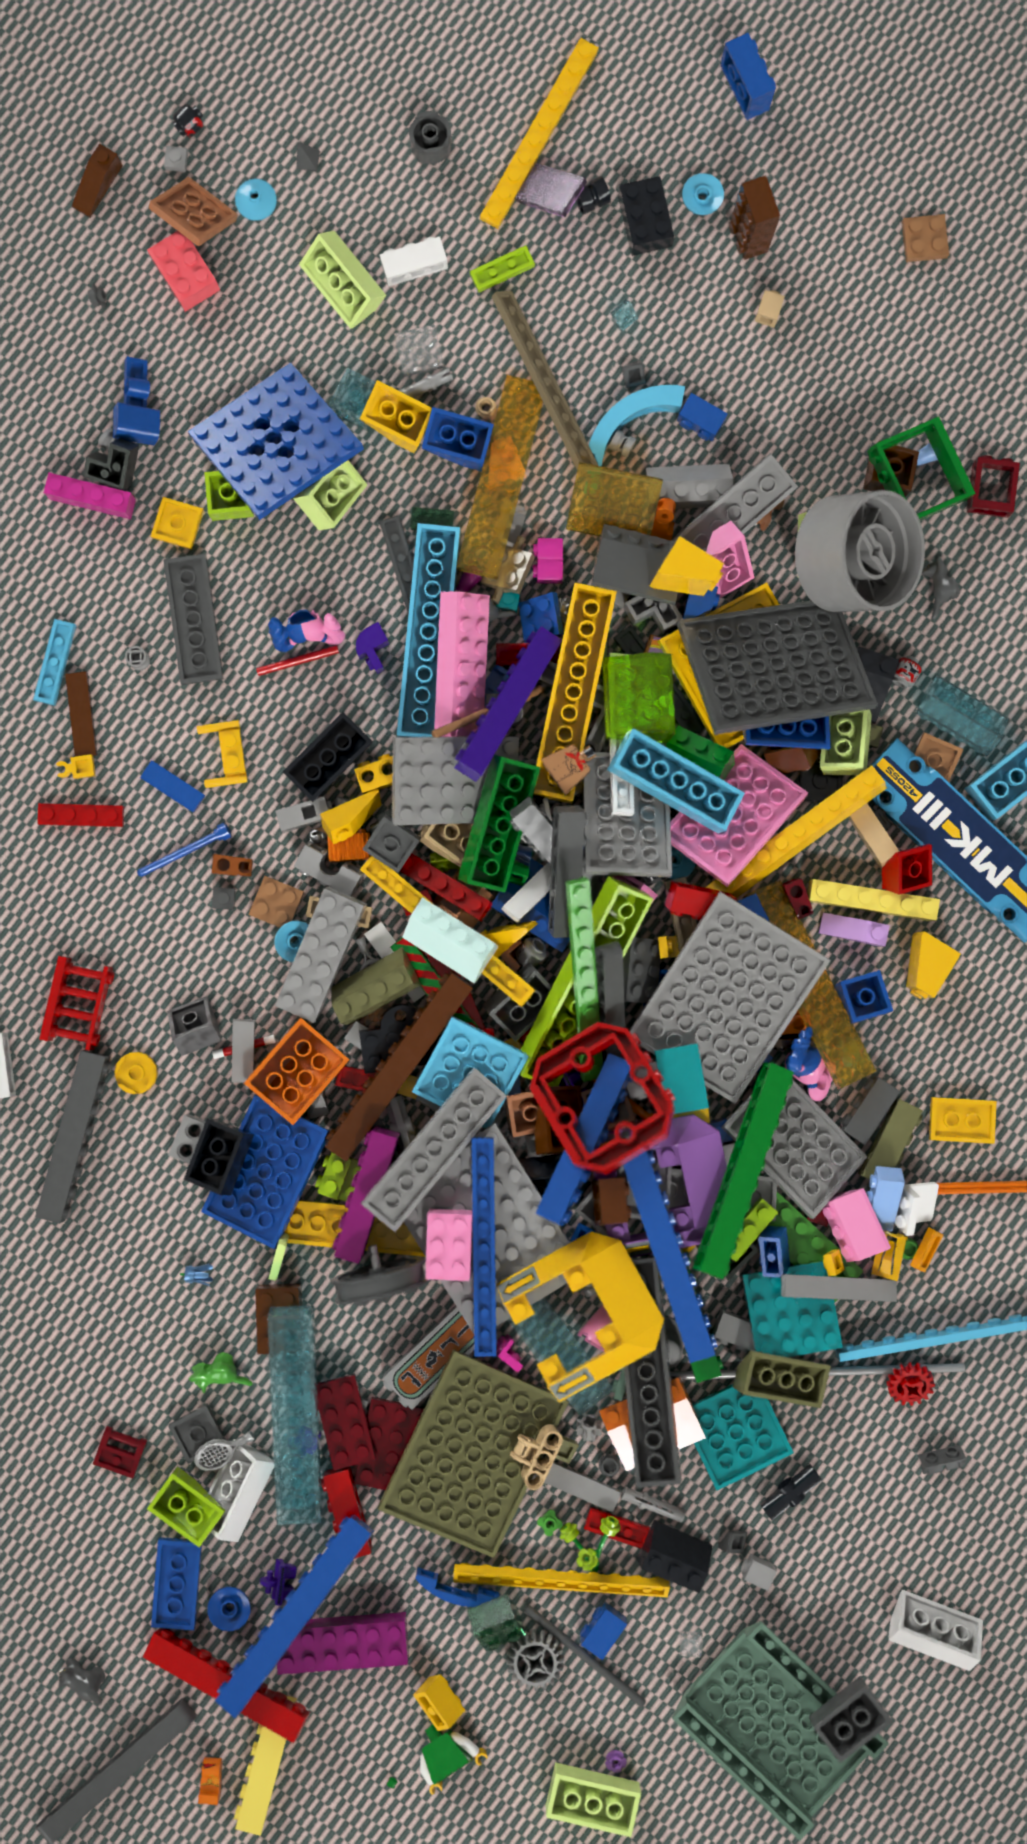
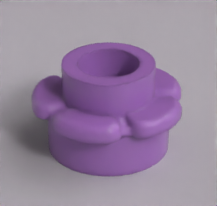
[605,1750,627,1773]

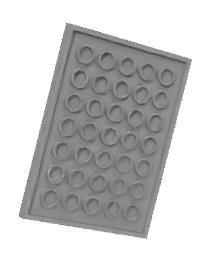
[629,891,831,1104]
[404,1123,570,1334]

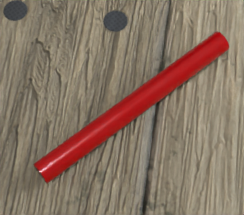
[256,645,339,676]

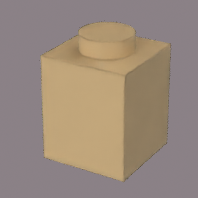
[754,290,785,328]

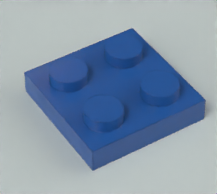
[518,592,564,643]

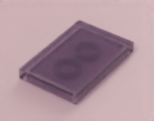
[515,163,587,217]

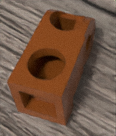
[212,854,253,877]

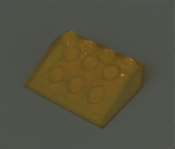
[566,462,663,537]

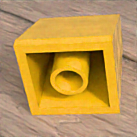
[650,536,724,596]
[906,931,961,999]

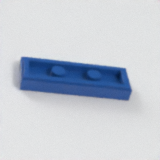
[140,760,206,813]

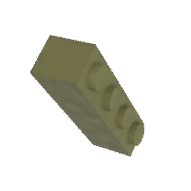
[858,1098,923,1180]

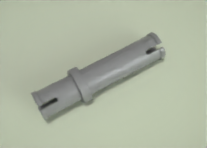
[399,367,454,398]
[621,1486,686,1523]

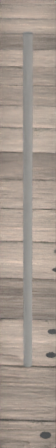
[670,1363,965,1380]

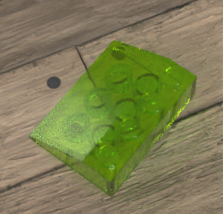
[603,652,675,743]

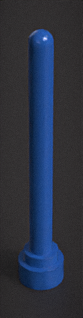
[137,822,232,877]

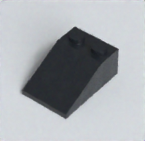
[857,647,899,724]

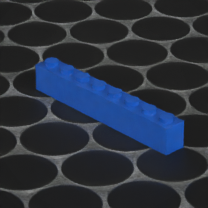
[535,1053,633,1227]

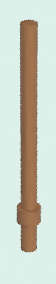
[431,685,544,738]

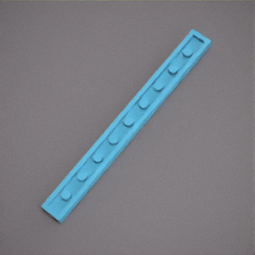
[835,1315,1027,1362]

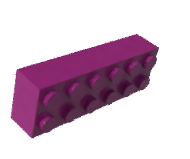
[332,1126,401,1264]
[277,1612,409,1675]

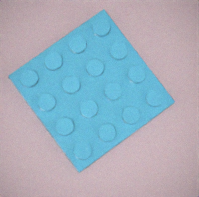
[412,1016,529,1129]

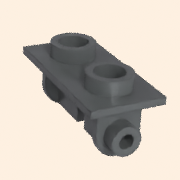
[918,1445,967,1476]

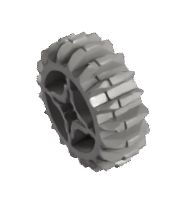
[506,1629,564,1692]

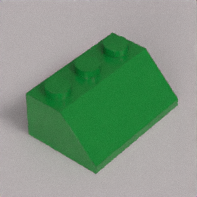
[666,726,735,780]

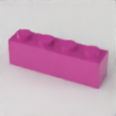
[43,473,136,520]

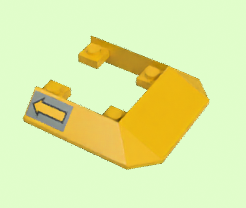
[496,1231,664,1402]

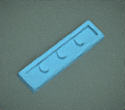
[33,619,77,706]

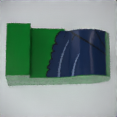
[509,844,533,886]

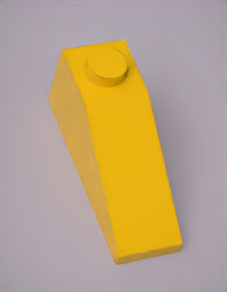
[320,789,381,844]
[480,920,538,958]

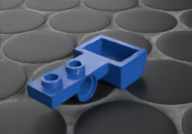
[113,356,160,446]

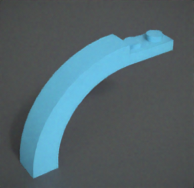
[584,385,685,502]

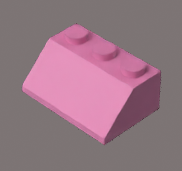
[706,521,755,599]
[823,1188,891,1262]

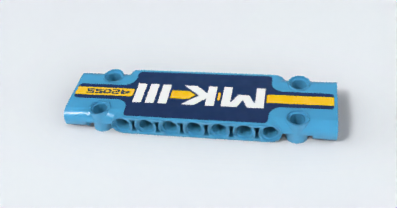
[869,738,1027,943]

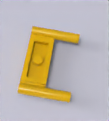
[197,720,248,788]

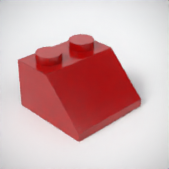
[882,844,932,895]

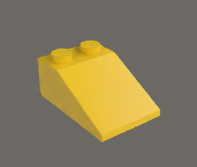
[360,380,432,453]

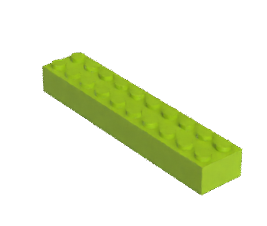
[520,876,654,1086]

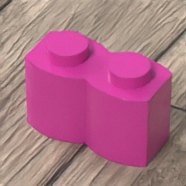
[533,538,563,584]

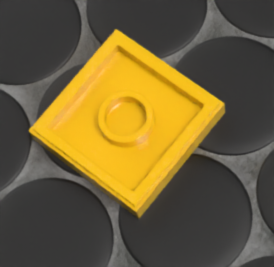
[151,497,204,550]

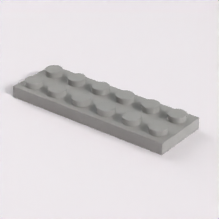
[672,453,798,552]

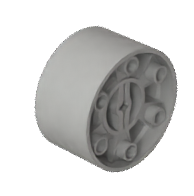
[795,490,925,612]

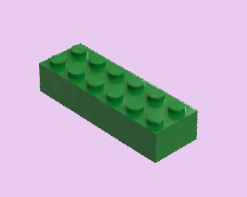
[458,754,541,892]

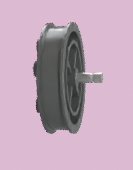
[330,1245,429,1307]

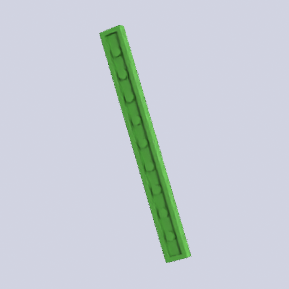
[566,877,603,1082]

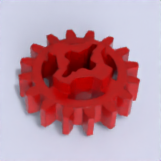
[886,1362,935,1406]

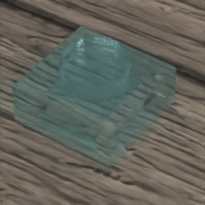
[610,300,638,331]

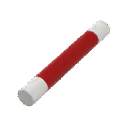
[212,1035,276,1059]

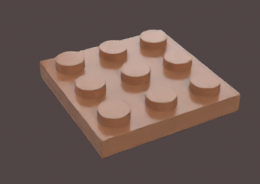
[149,177,238,247]

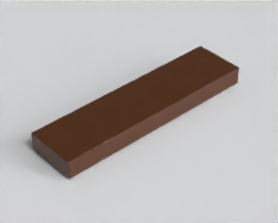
[65,671,98,757]

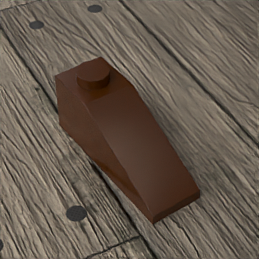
[72,143,123,218]

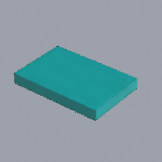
[654,1043,709,1114]

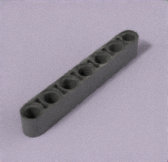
[595,941,626,1065]

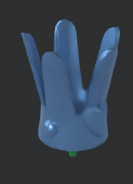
[180,1263,213,1286]

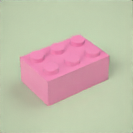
[426,1208,473,1281]

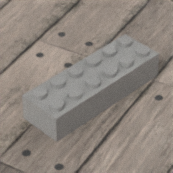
[275,886,367,1023]

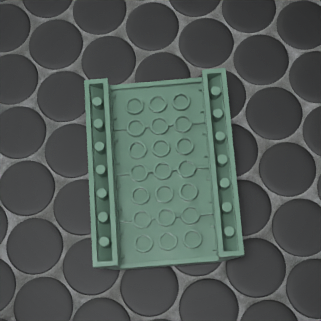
[672,1621,889,1841]

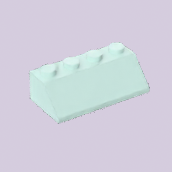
[403,898,498,984]

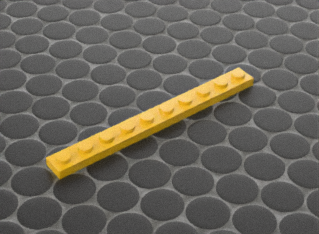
[480,38,599,229]
[360,856,536,1007]
[453,1563,670,1598]

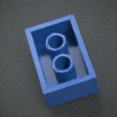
[720,33,776,120]

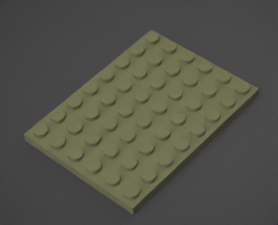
[378,1349,569,1558]

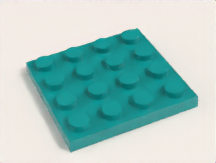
[741,1261,843,1357]
[692,1384,794,1491]

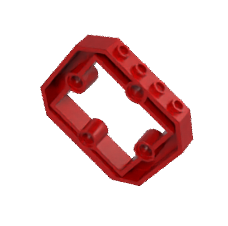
[530,1022,676,1174]

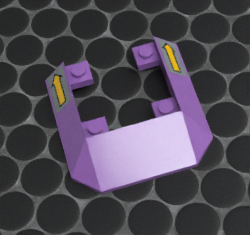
[593,1114,727,1258]

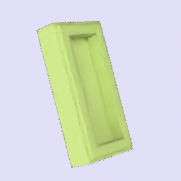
[268,1233,289,1281]

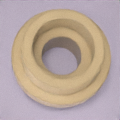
[476,397,496,419]

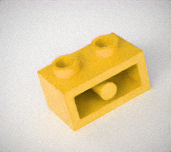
[413,1674,465,1731]

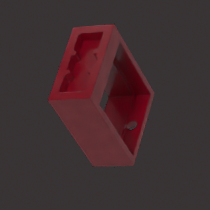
[967,455,1020,518]

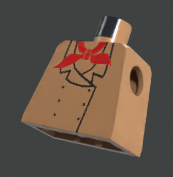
[541,745,596,796]

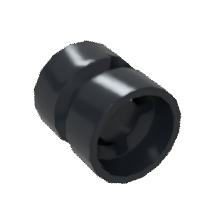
[573,176,611,215]

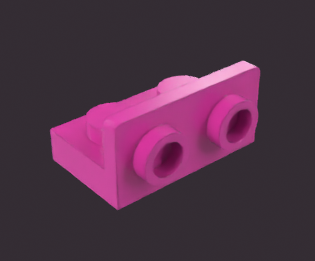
[497,1333,523,1373]

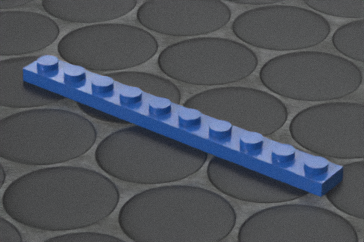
[472,1137,497,1356]

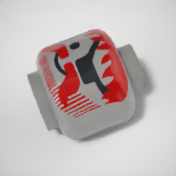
[892,655,922,689]

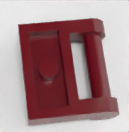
[93,1426,148,1479]

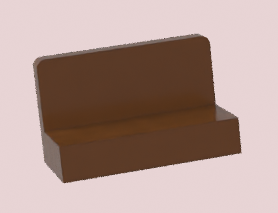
[500,939,522,972]

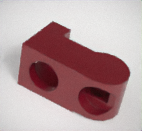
[780,877,813,921]

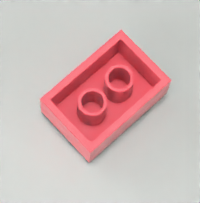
[147,231,220,312]

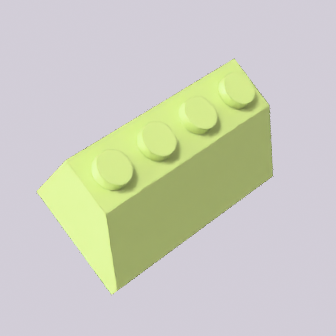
[299,231,386,329]

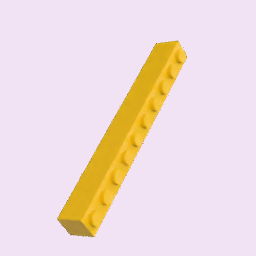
[705,765,887,898]

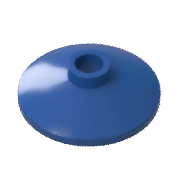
[207,1587,251,1631]

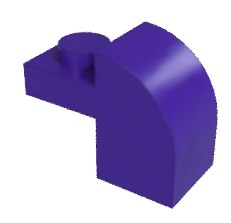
[356,622,389,674]

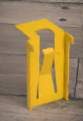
[871,1231,908,1281]

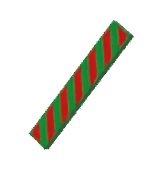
[390,937,480,1029]

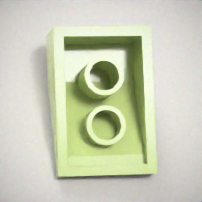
[293,460,367,531]

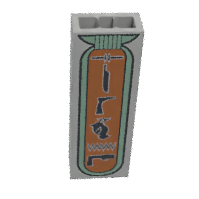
[382,1305,502,1410]

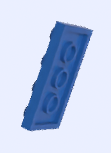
[151,1537,202,1630]

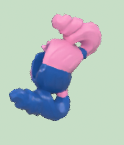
[268,610,345,652]
[785,1027,835,1101]

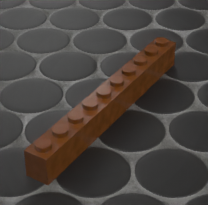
[325,970,473,1162]

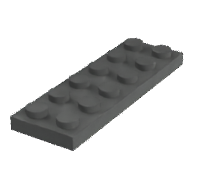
[163,554,224,685]

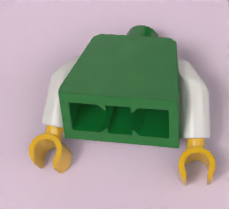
[420,1725,488,1795]

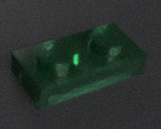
[410,507,454,531]

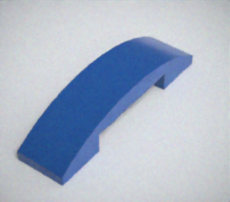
[415,1567,500,1607]

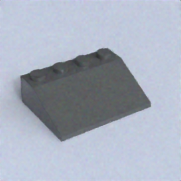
[592,524,678,605]

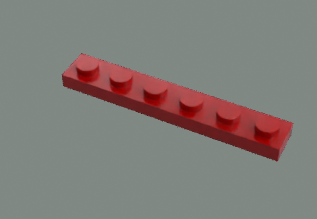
[400,853,493,921]

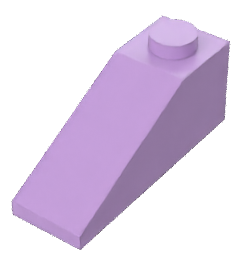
[818,913,890,947]

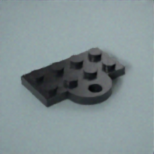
[359,1004,445,1074]

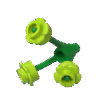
[560,1516,621,1572]

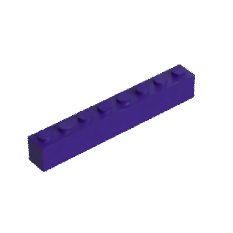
[454,626,562,782]

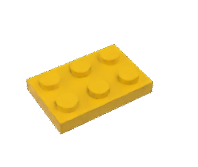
[929,1097,997,1144]

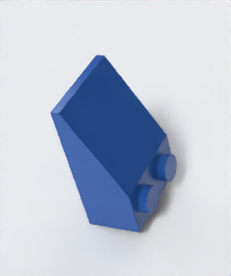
[422,407,494,472]

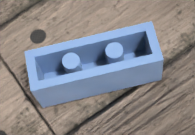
[866,1166,905,1231]

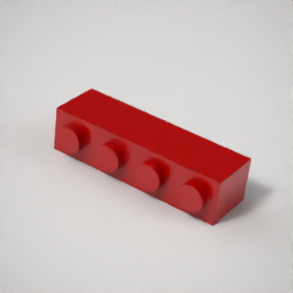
[321,1466,373,1558]

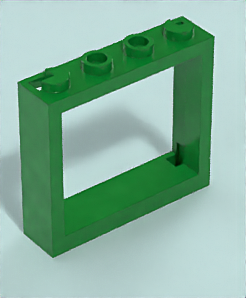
[867,417,976,521]

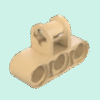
[509,1424,563,1490]

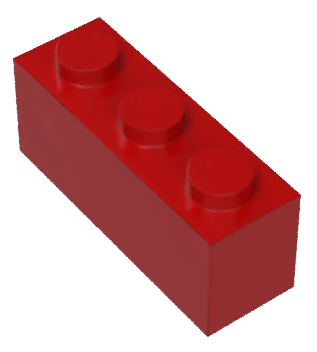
[665,880,738,920]

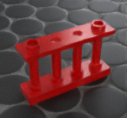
[39,956,115,1051]

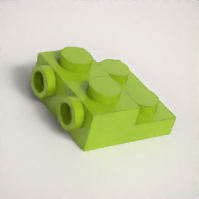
[315,1152,361,1202]

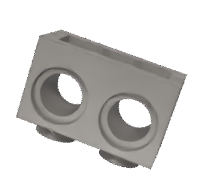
[168,1114,206,1164]

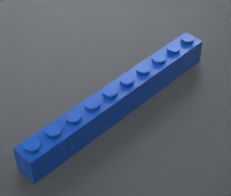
[623,1150,718,1363]
[215,1514,374,1718]

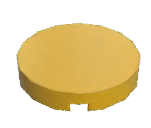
[114,1052,158,1094]

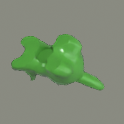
[188,1352,253,1393]

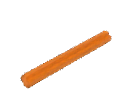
[937,1181,1027,1194]

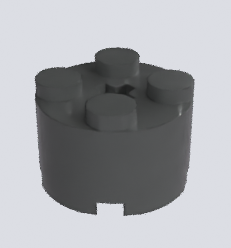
[409,111,452,164]

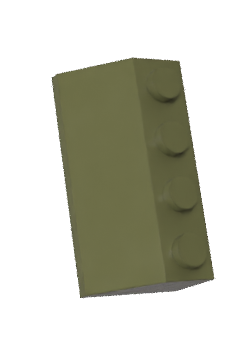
[331,947,422,1025]
[733,1350,831,1408]

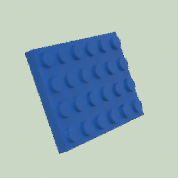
[201,1095,330,1249]

